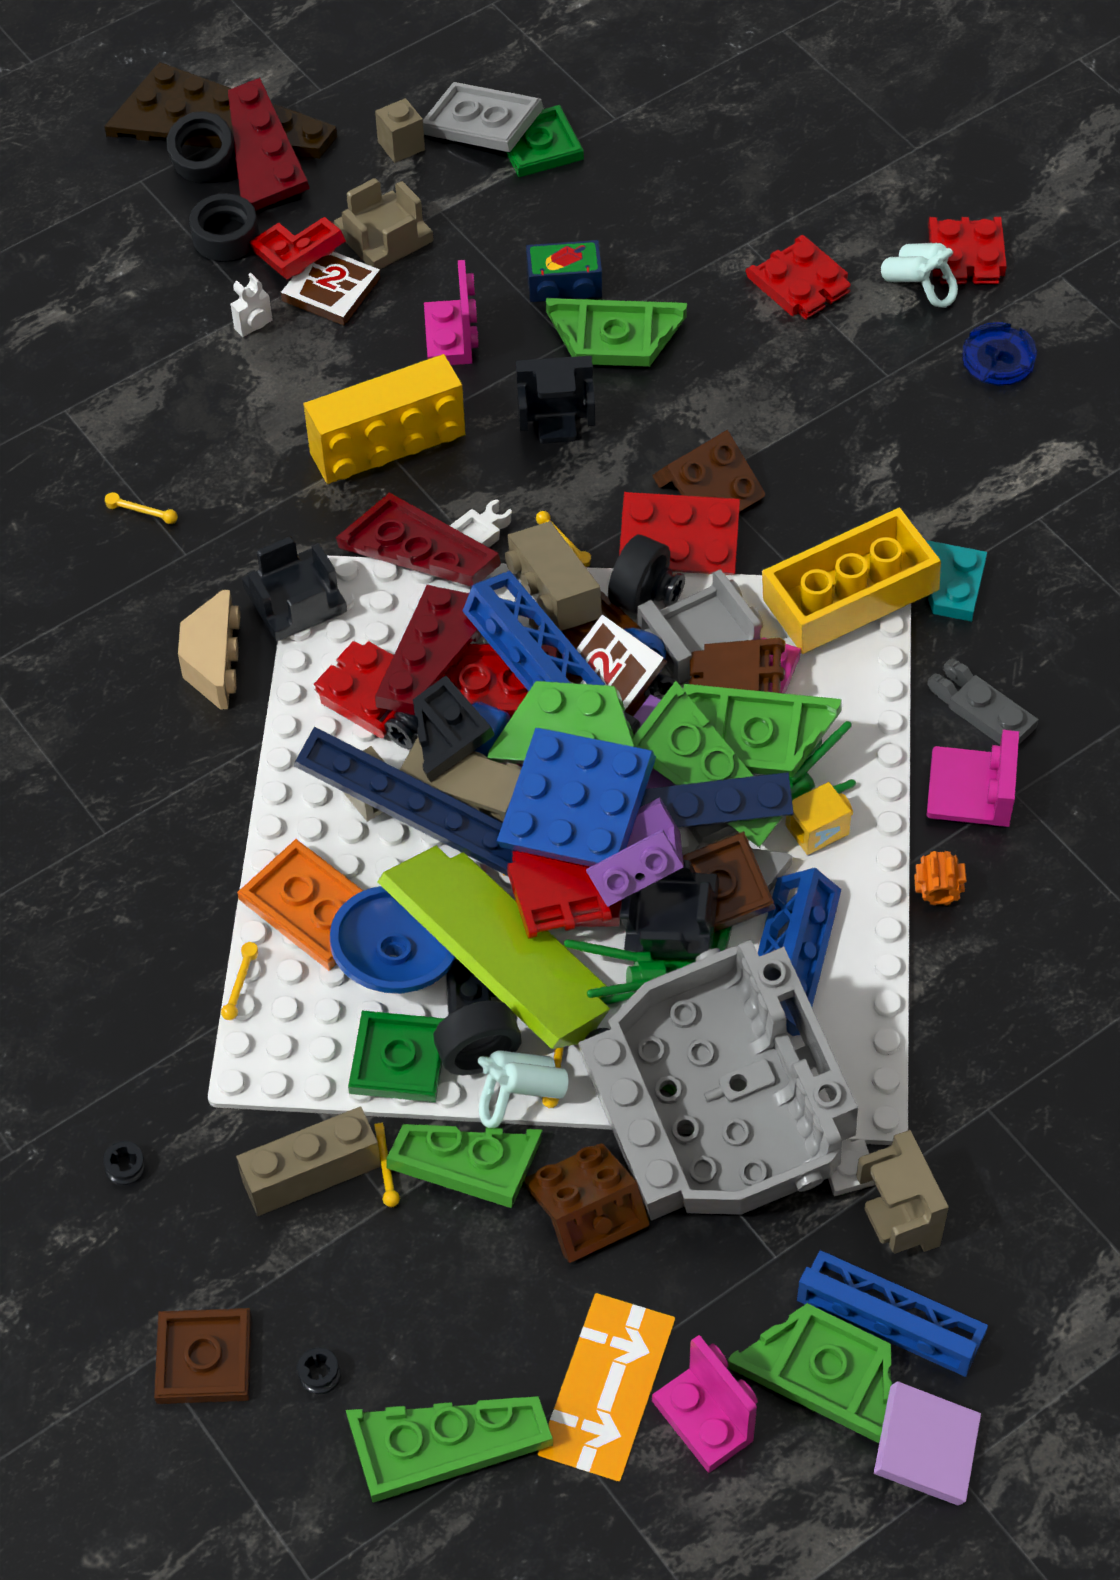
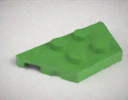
[546,298,687,367]
[487,681,635,764]
[683,684,842,778]
[727,1303,892,1443]

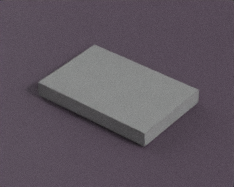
[423,82,544,152]

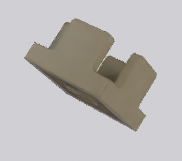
[334,178,433,269]
[856,1130,949,1254]

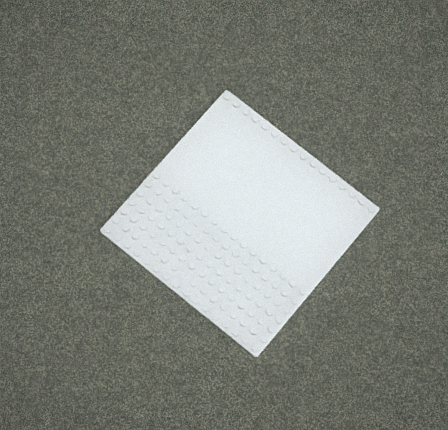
[208,555,911,1145]

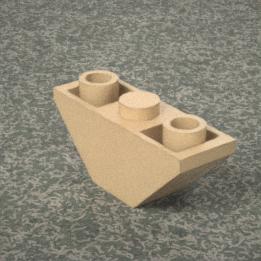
[178,590,240,709]

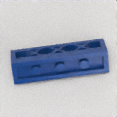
[463,570,605,691]
[758,868,842,1036]
[797,1250,988,1377]

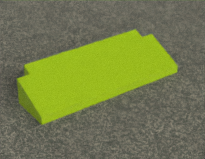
[377,845,610,1049]

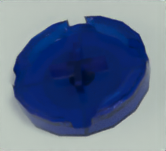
[962,322,1037,386]

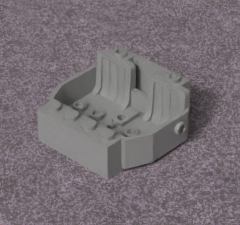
[578,939,858,1221]

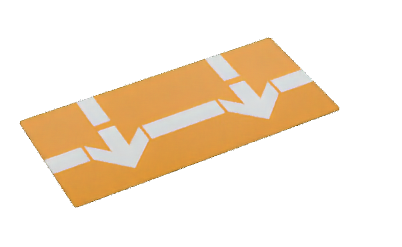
[538,1293,675,1481]

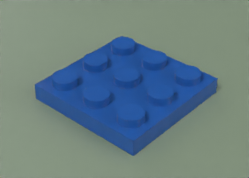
[497,727,656,867]

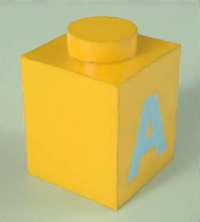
[785,782,853,855]

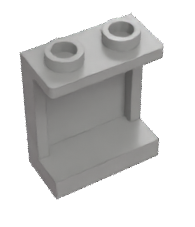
[638,569,763,684]

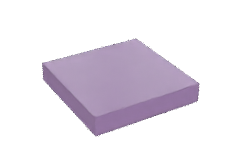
[874,1381,981,1506]

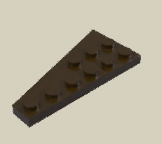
[104,62,337,159]

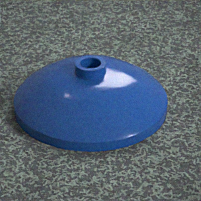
[330,886,456,993]

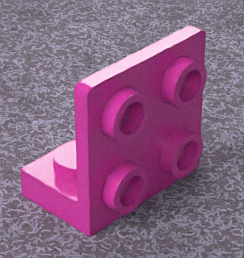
[424,260,479,365]
[927,730,1019,827]
[652,1335,758,1473]

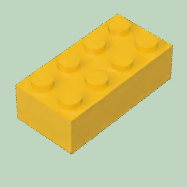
[303,354,466,484]
[762,507,941,654]

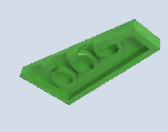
[633,681,783,848]
[346,1396,553,1503]

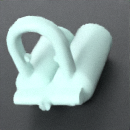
[881,243,958,308]
[478,1050,569,1129]

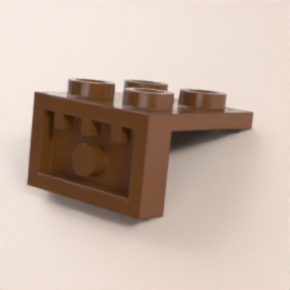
[652,429,765,512]
[524,1143,650,1263]

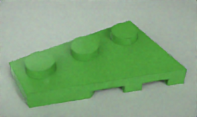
[387,1124,543,1208]

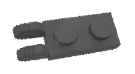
[927,659,1039,745]

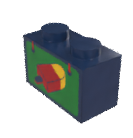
[526,240,602,302]

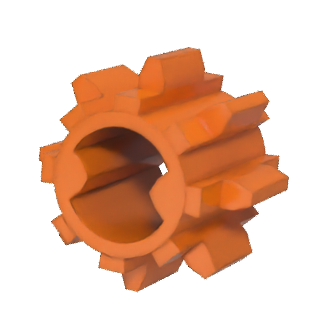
[914,851,967,906]

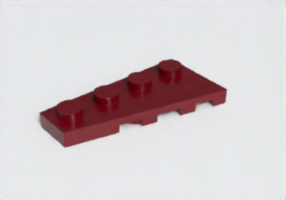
[228,77,310,211]
[336,492,501,587]
[375,585,482,715]

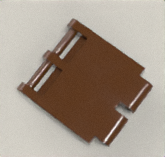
[689,638,786,693]

